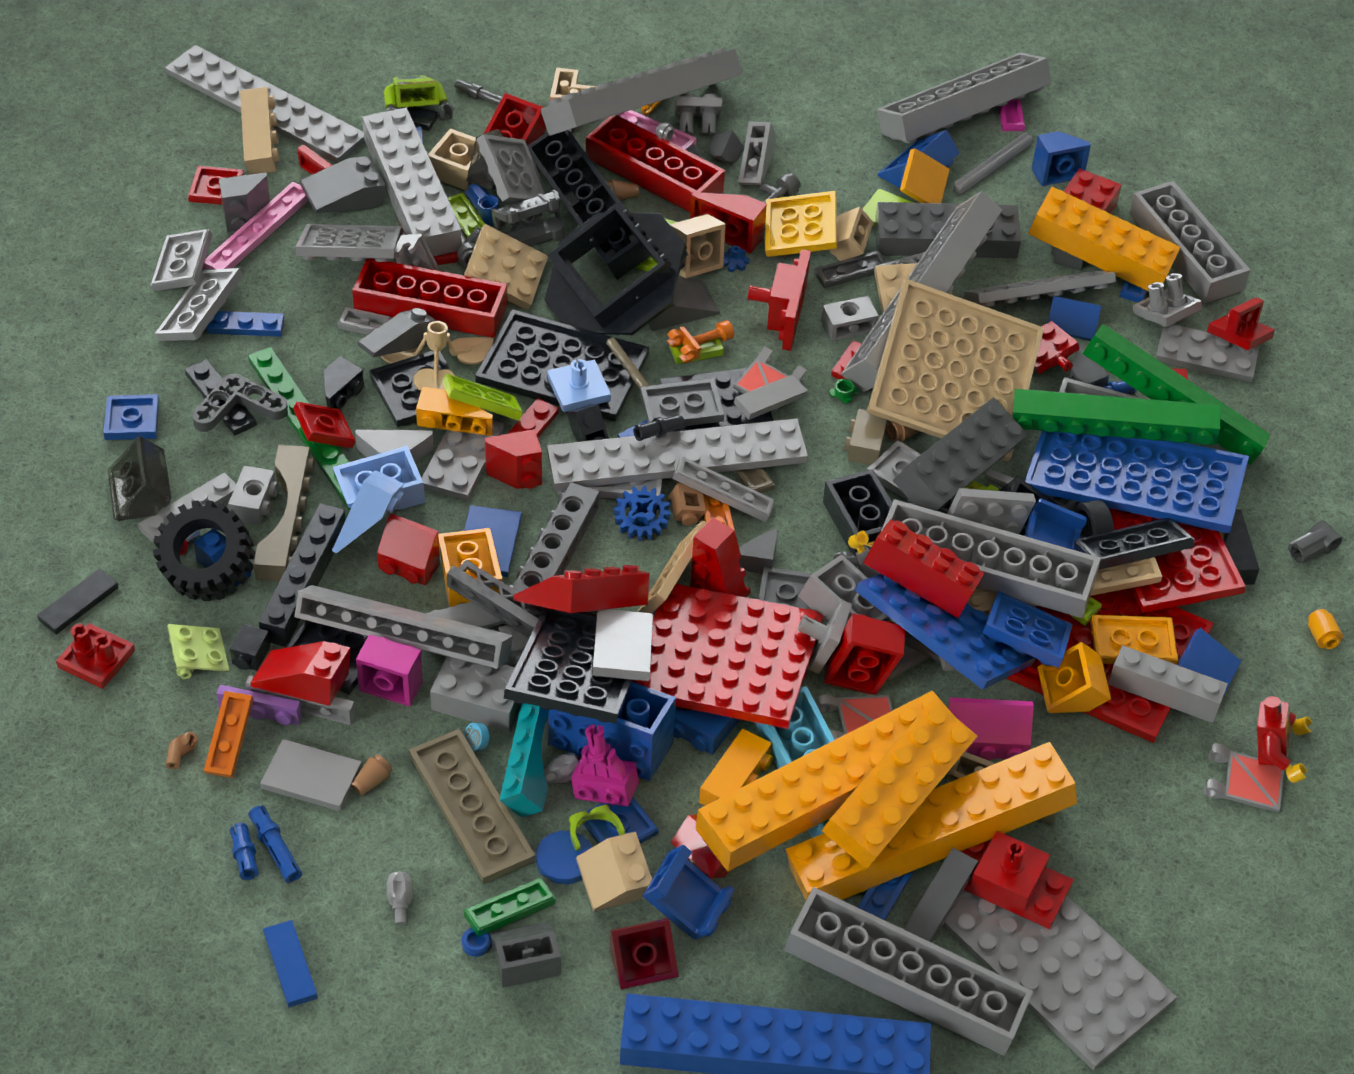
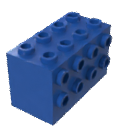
[548,682,676,781]

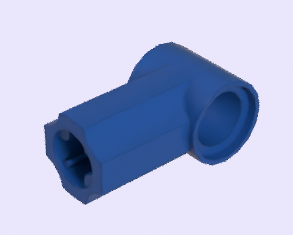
[465,182,500,226]

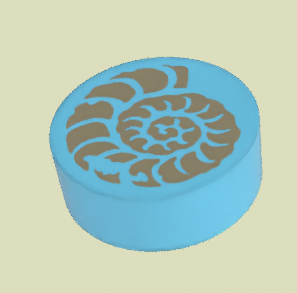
[464,723,490,751]

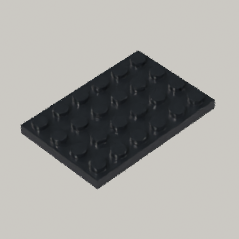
[475,309,649,422]
[504,607,653,724]

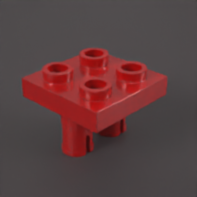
[56,623,135,689]

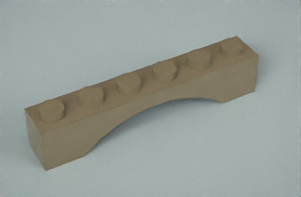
[253,445,315,581]

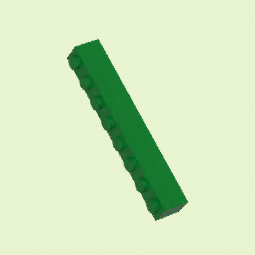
[1082,323,1271,465]
[1012,389,1220,445]

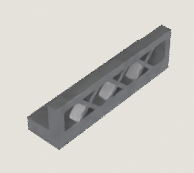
[447,560,544,638]

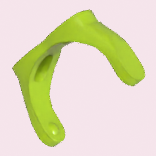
[569,805,625,851]

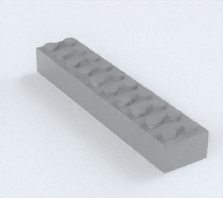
[541,47,743,136]
[841,191,1002,393]

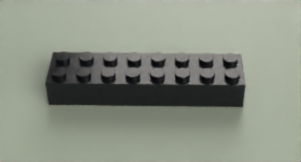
[527,130,651,279]

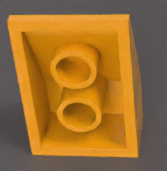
[438,528,502,607]

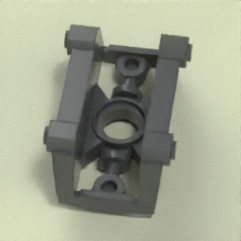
[492,190,564,246]

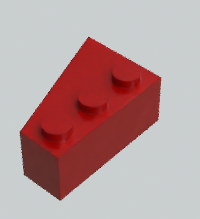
[690,518,751,597]

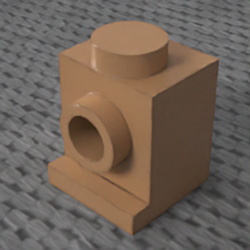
[668,483,706,526]

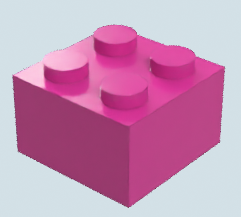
[356,634,423,707]

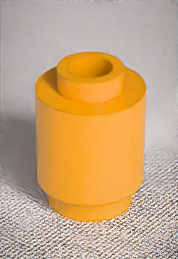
[1308,609,1343,649]

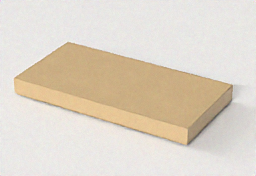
[637,521,707,613]

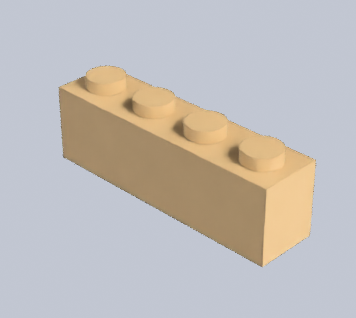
[240,87,280,175]

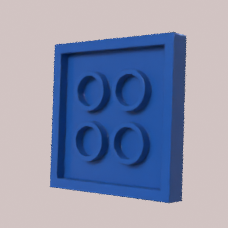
[982,590,1073,668]

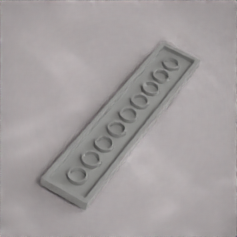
[165,45,365,163]
[547,418,808,490]

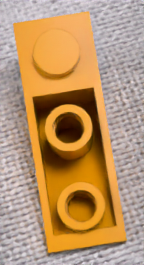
[416,387,493,436]

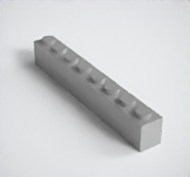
[295,585,513,669]

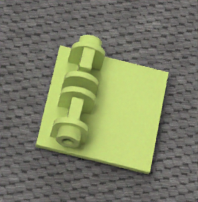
[167,624,229,679]

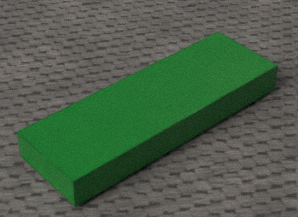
[464,878,556,937]

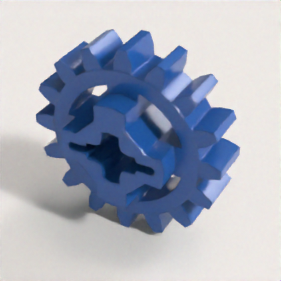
[614,485,670,541]

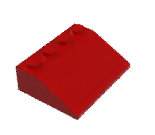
[513,565,650,613]

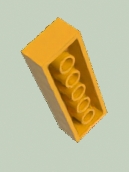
[1028,187,1181,291]
[821,699,977,869]

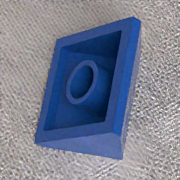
[1048,296,1101,341]

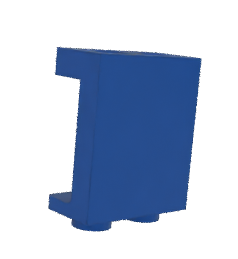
[1025,499,1087,551]
[642,844,735,940]

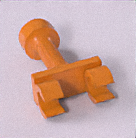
[666,320,734,363]

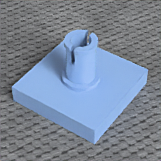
[547,359,611,412]

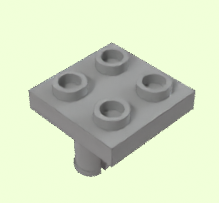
[675,93,722,135]
[1133,273,1202,327]

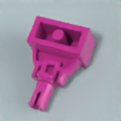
[571,725,639,806]

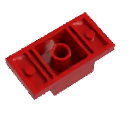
[747,250,811,351]
[960,831,1074,930]

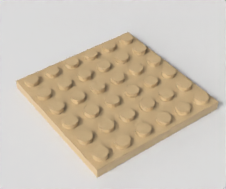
[867,278,1044,461]

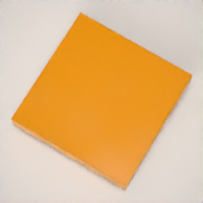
[900,148,950,203]

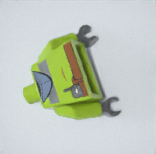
[384,75,454,120]

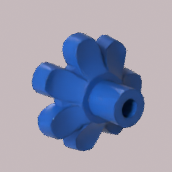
[723,245,750,272]

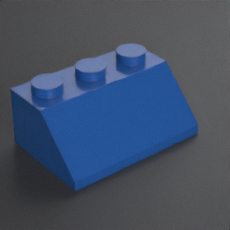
[877,130,960,188]

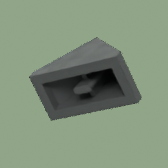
[738,528,778,574]

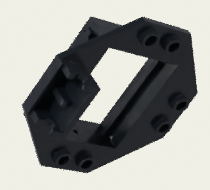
[544,203,689,335]

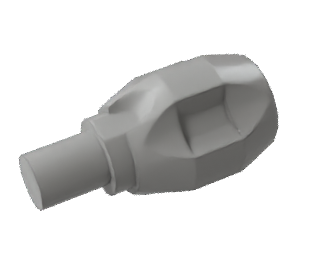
[544,753,579,784]
[386,872,413,925]

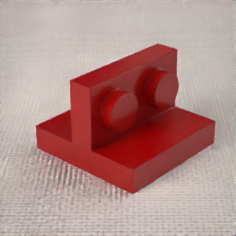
[1207,297,1275,350]

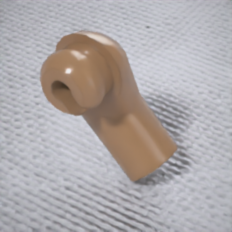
[165,732,198,769]

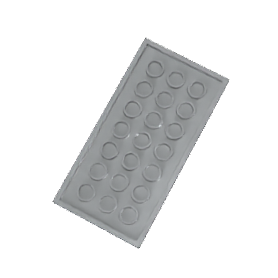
[942,891,1177,1071]

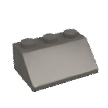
[798,554,891,625]

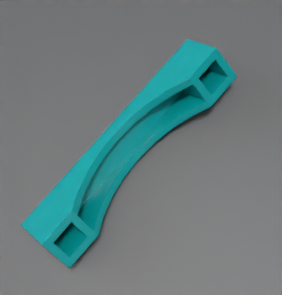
[500,703,549,817]

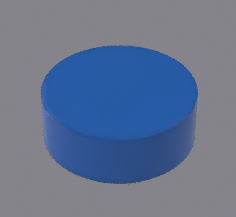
[461,928,491,957]

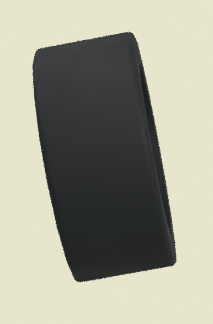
[1074,500,1114,538]

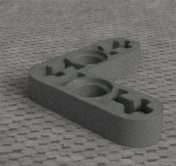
[193,374,288,432]

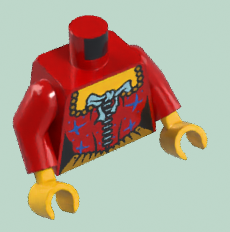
[1257,696,1312,783]

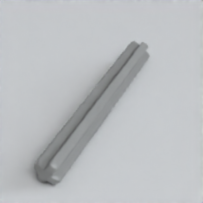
[953,133,1033,194]

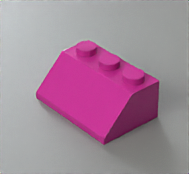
[947,697,1033,760]

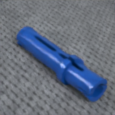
[248,805,302,883]

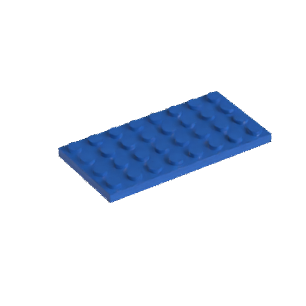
[1025,431,1249,534]

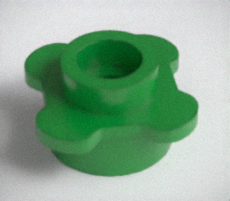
[829,379,859,404]

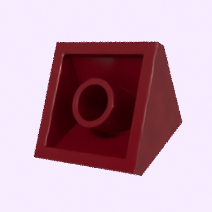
[610,918,679,989]

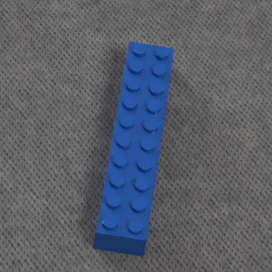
[620,993,931,1074]

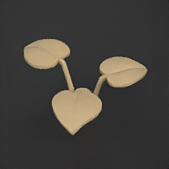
[381,321,494,391]

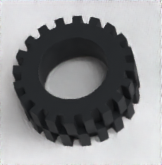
[153,500,255,601]

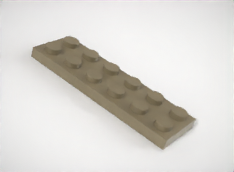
[409,728,535,884]

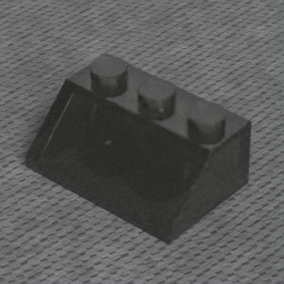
[107,436,172,521]

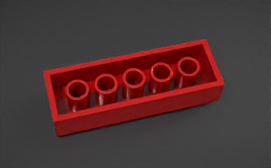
[586,115,725,212]
[352,258,508,338]

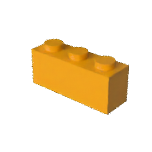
[699,728,773,806]

